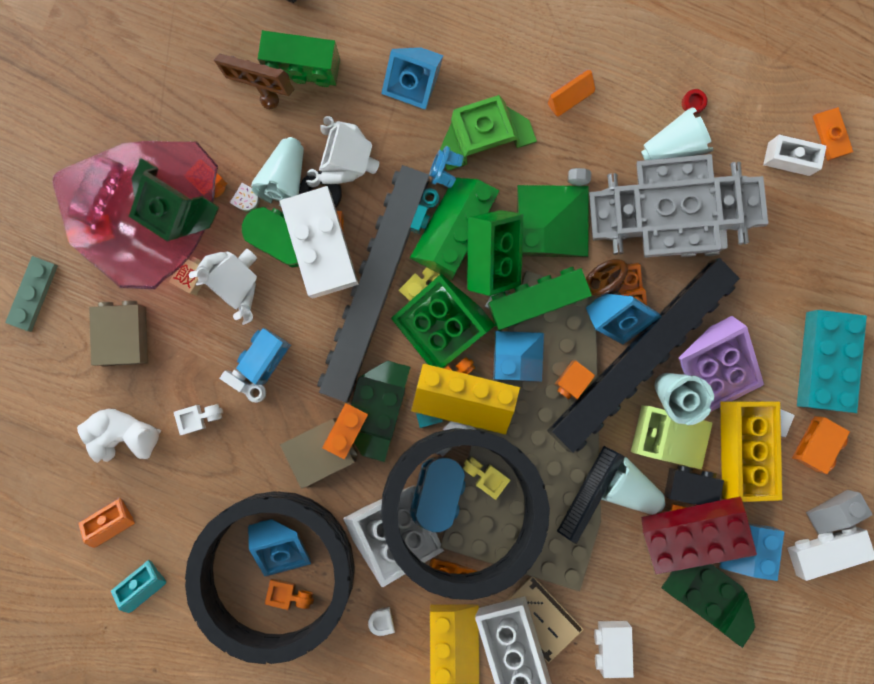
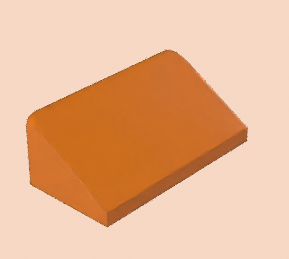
[548,70,595,117]
[78,498,135,548]

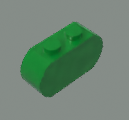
[242,207,299,268]

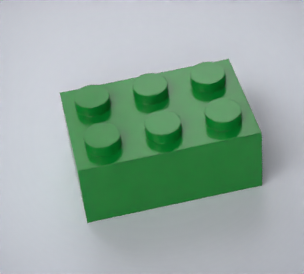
[257,30,340,87]
[467,210,524,296]

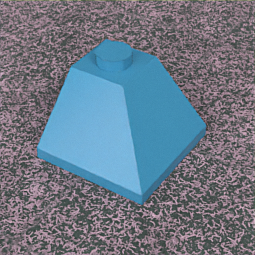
[381,47,444,109]
[586,294,661,345]
[493,331,544,382]
[248,519,311,577]

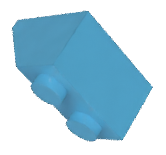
[236,328,291,385]
[719,523,784,581]

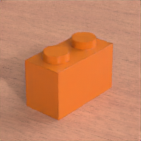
[322,403,368,460]
[792,416,850,474]

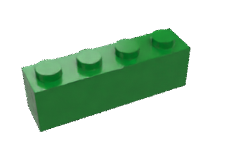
[488,267,592,331]

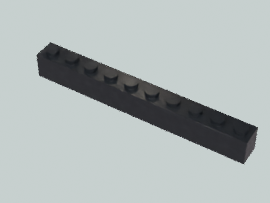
[547,258,740,453]

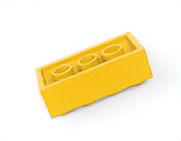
[411,364,520,435]
[720,401,782,502]
[430,604,479,684]

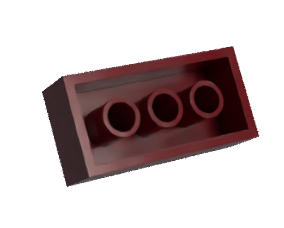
[641,496,757,575]

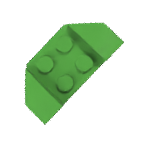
[440,95,537,171]

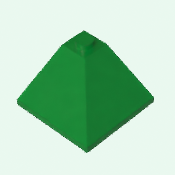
[517,185,589,257]
[391,274,495,368]

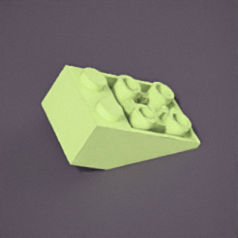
[631,405,713,470]

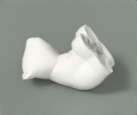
[77,409,161,463]

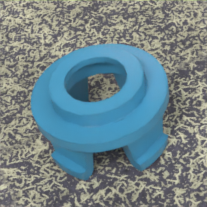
[429,146,463,188]

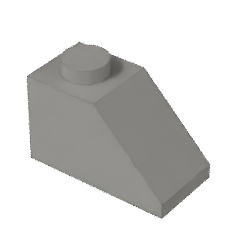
[806,490,873,534]

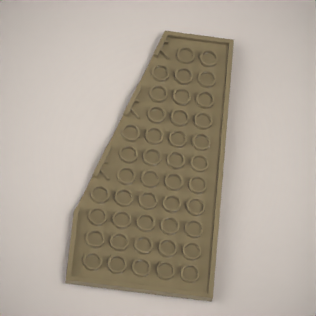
[441,271,601,592]

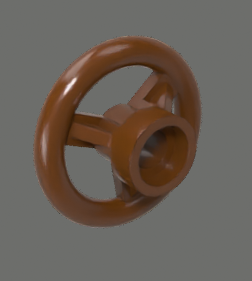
[586,259,628,296]

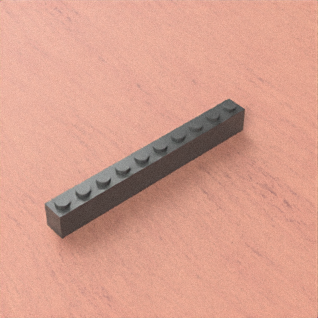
[317,165,430,403]

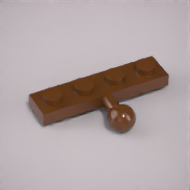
[214,53,295,110]

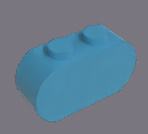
[410,457,466,532]

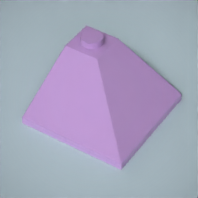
[679,316,764,412]

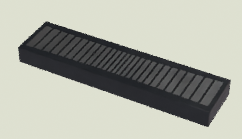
[557,446,624,544]

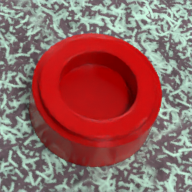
[682,89,708,115]

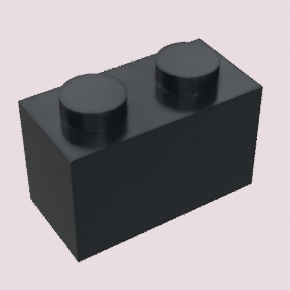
[664,465,724,505]

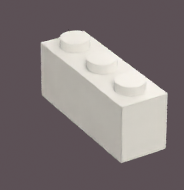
[787,525,874,581]

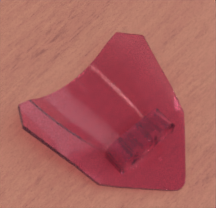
[52,141,218,289]

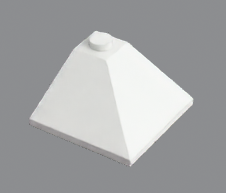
[343,485,444,587]

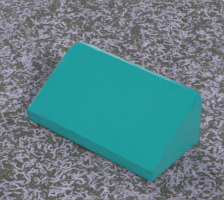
[111,560,166,613]

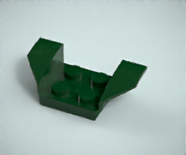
[129,158,219,242]
[351,361,411,462]
[661,564,755,648]

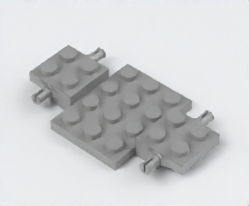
[589,154,768,258]

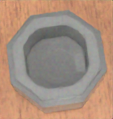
[567,168,591,186]

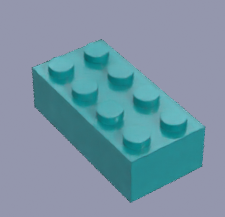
[796,310,867,413]

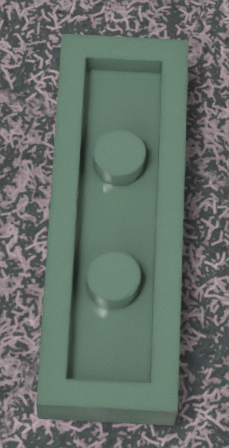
[5,256,58,332]

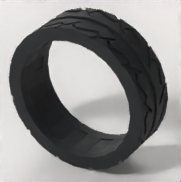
[381,428,550,600]
[185,491,355,664]

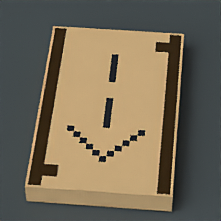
[505,576,584,664]

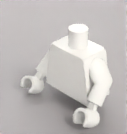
[306,116,379,187]
[189,248,257,325]

